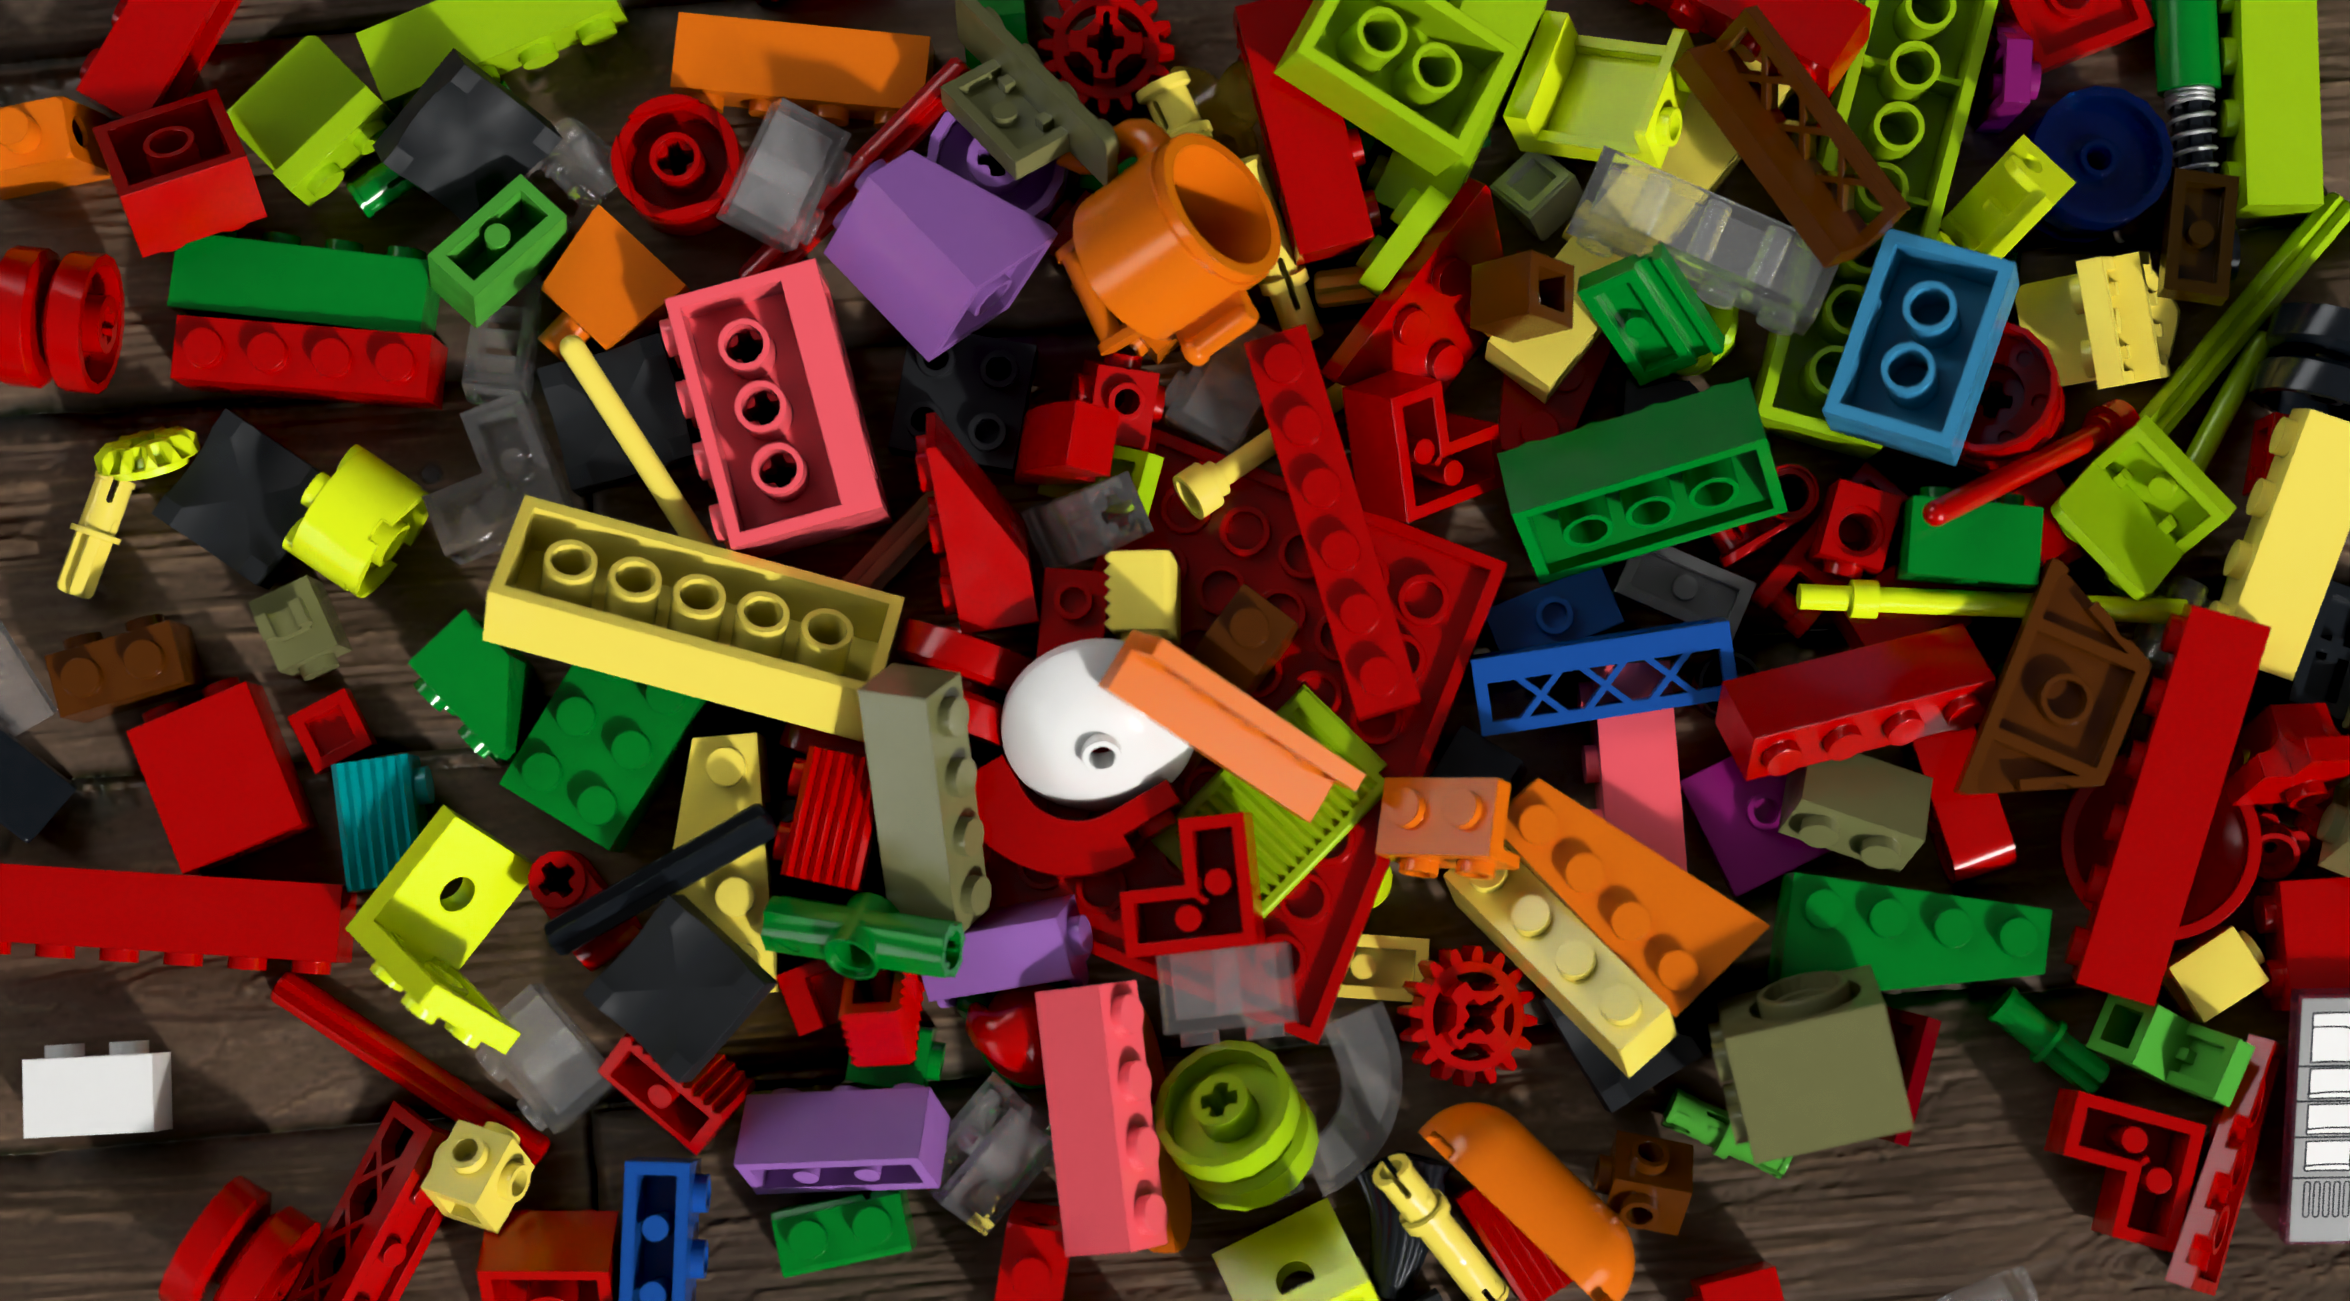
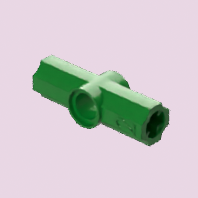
[761,892,966,980]

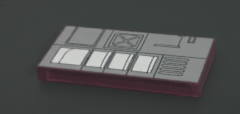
[2278,988,2350,1245]

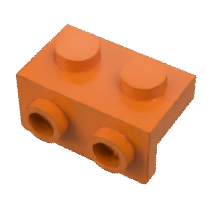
[1375,777,1520,880]

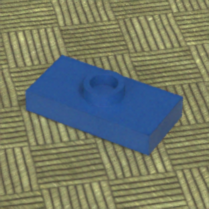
[1485,567,1625,651]

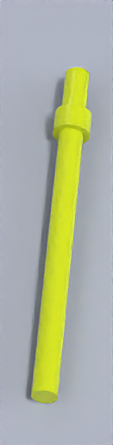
[1796,579,2188,624]

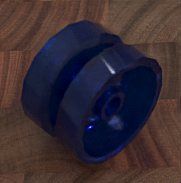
[2024,85,2173,244]

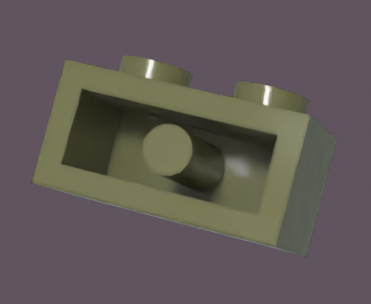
[1778,753,1933,873]

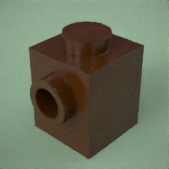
[1470,250,1574,343]

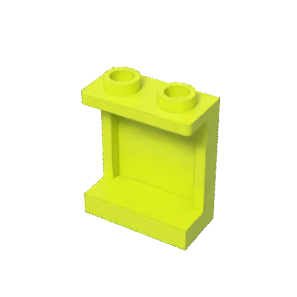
[1503,10,1694,170]

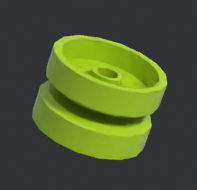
[1153,1040,1319,1211]

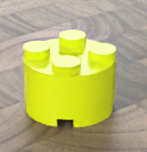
[282,444,433,598]

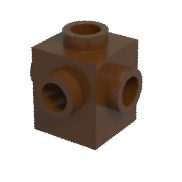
[1592,1130,1694,1236]

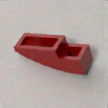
[1014,400,1120,486]

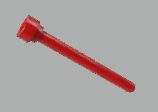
[1923,399,2140,526]

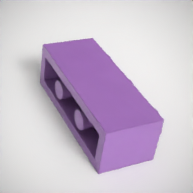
[733,1083,950,1195]

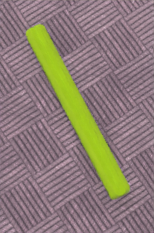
[2138,192,2350,436]

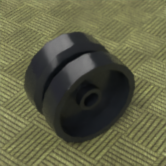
[2249,302,2350,422]

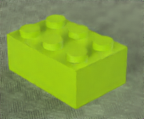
[1273,0,1521,176]

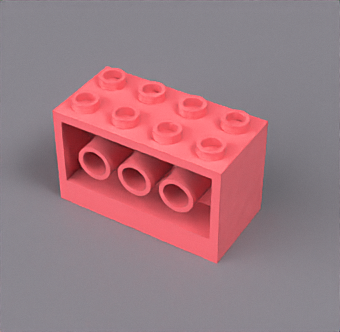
[659,258,893,559]

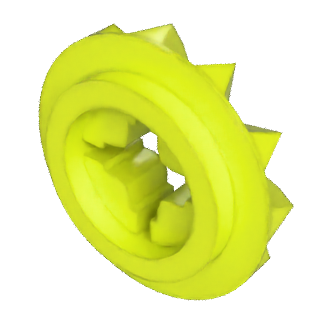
[94,426,200,481]

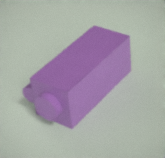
[921,894,1093,1008]

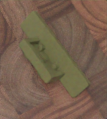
[940,0,1121,186]

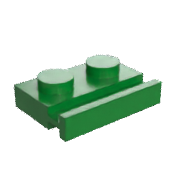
[1577,242,1725,386]

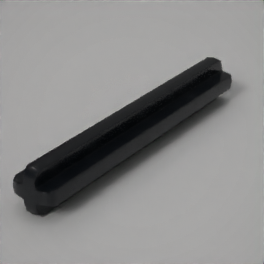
[544,804,777,955]

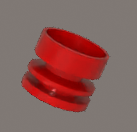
[1957,322,2065,476]

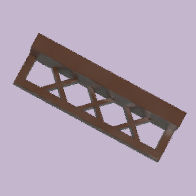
[1673,5,1911,269]

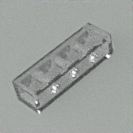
[1566,146,1839,336]

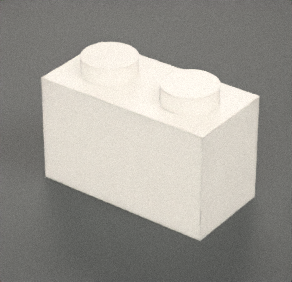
[22,1040,173,1138]

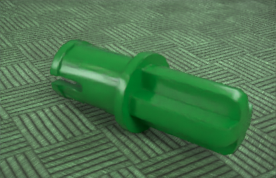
[1987,987,2110,1094]

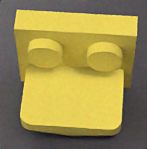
[2015,251,2180,389]

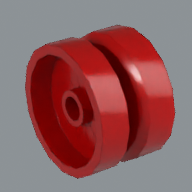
[0,245,125,394]
[895,619,1034,749]
[159,1175,321,1301]

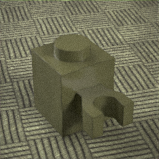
[248,575,353,681]

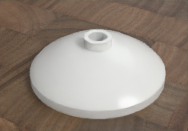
[1001,638,1194,811]

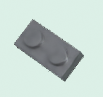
[1612,546,1757,641]

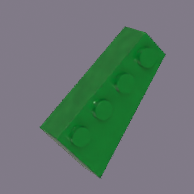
[1766,872,2053,991]

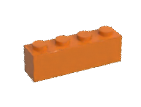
[670,12,935,129]

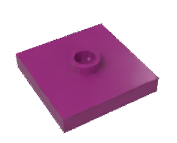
[1680,756,1831,897]

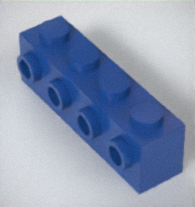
[619,1157,711,1301]

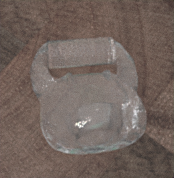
[524,118,617,236]

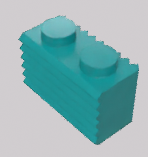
[331,753,435,894]

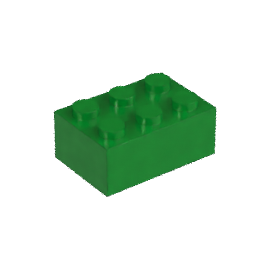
[499,665,714,853]

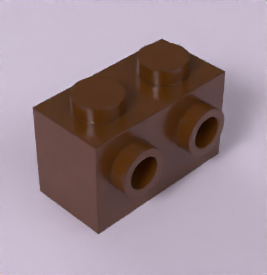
[44,614,207,723]

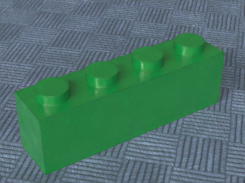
[167,230,440,337]

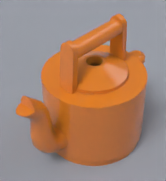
[1054,118,1281,366]

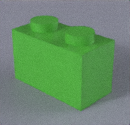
[427,174,567,329]

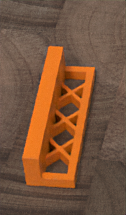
[1098,629,1366,823]

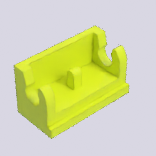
[1936,134,2076,258]

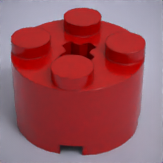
[611,94,749,236]

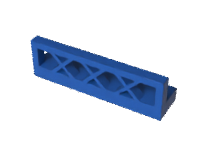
[1469,616,1737,737]

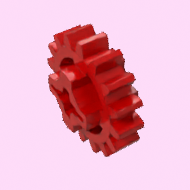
[1038,0,1174,121]
[1397,945,1538,1087]

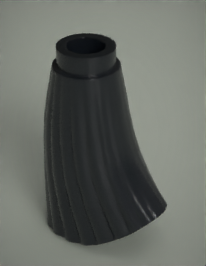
[1353,1150,1451,1301]

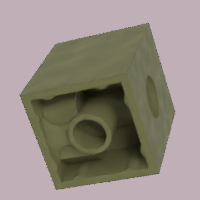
[1708,964,1914,1164]

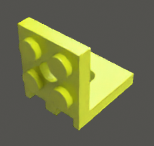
[345,804,533,1054]
[1211,1197,1379,1301]

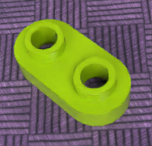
[1356,185,1452,297]

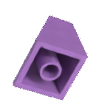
[824,150,1058,362]

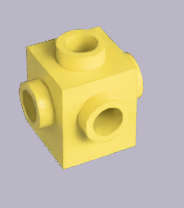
[421,1119,535,1234]

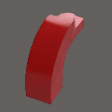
[975,755,1185,879]

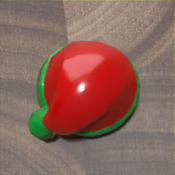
[956,980,1069,1089]

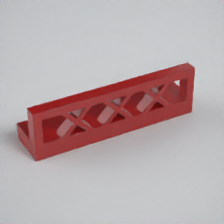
[286,1101,451,1301]

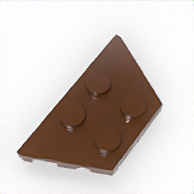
[1953,558,2153,795]

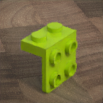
[227,35,396,208]
[2051,414,2237,601]

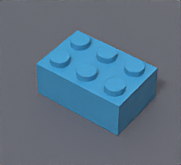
[1822,228,2020,467]

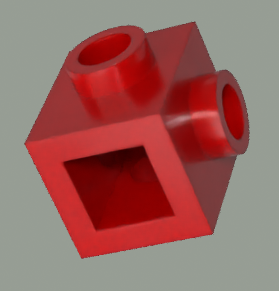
[1069,352,1165,449]

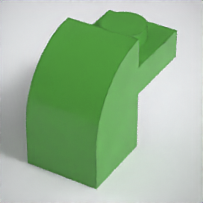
[2086,993,2255,1107]

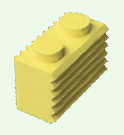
[1104,550,1181,646]

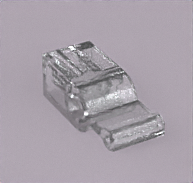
[1020,471,1154,569]

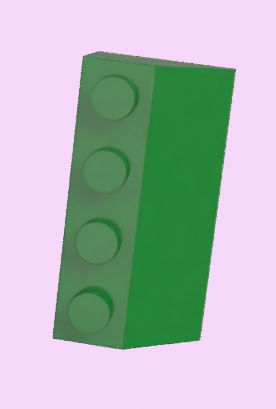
[1497,377,1788,585]

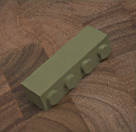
[857,663,992,932]

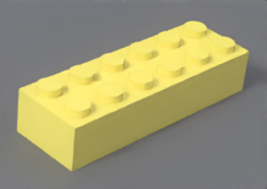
[482,495,905,743]

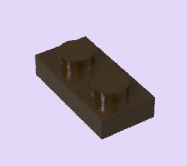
[2157,168,2239,306]

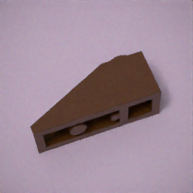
[1176,584,1300,785]

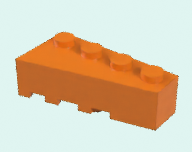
[1504,778,1771,1017]

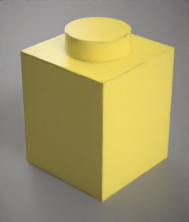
[2161,926,2270,1023]

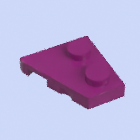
[1975,13,2041,134]

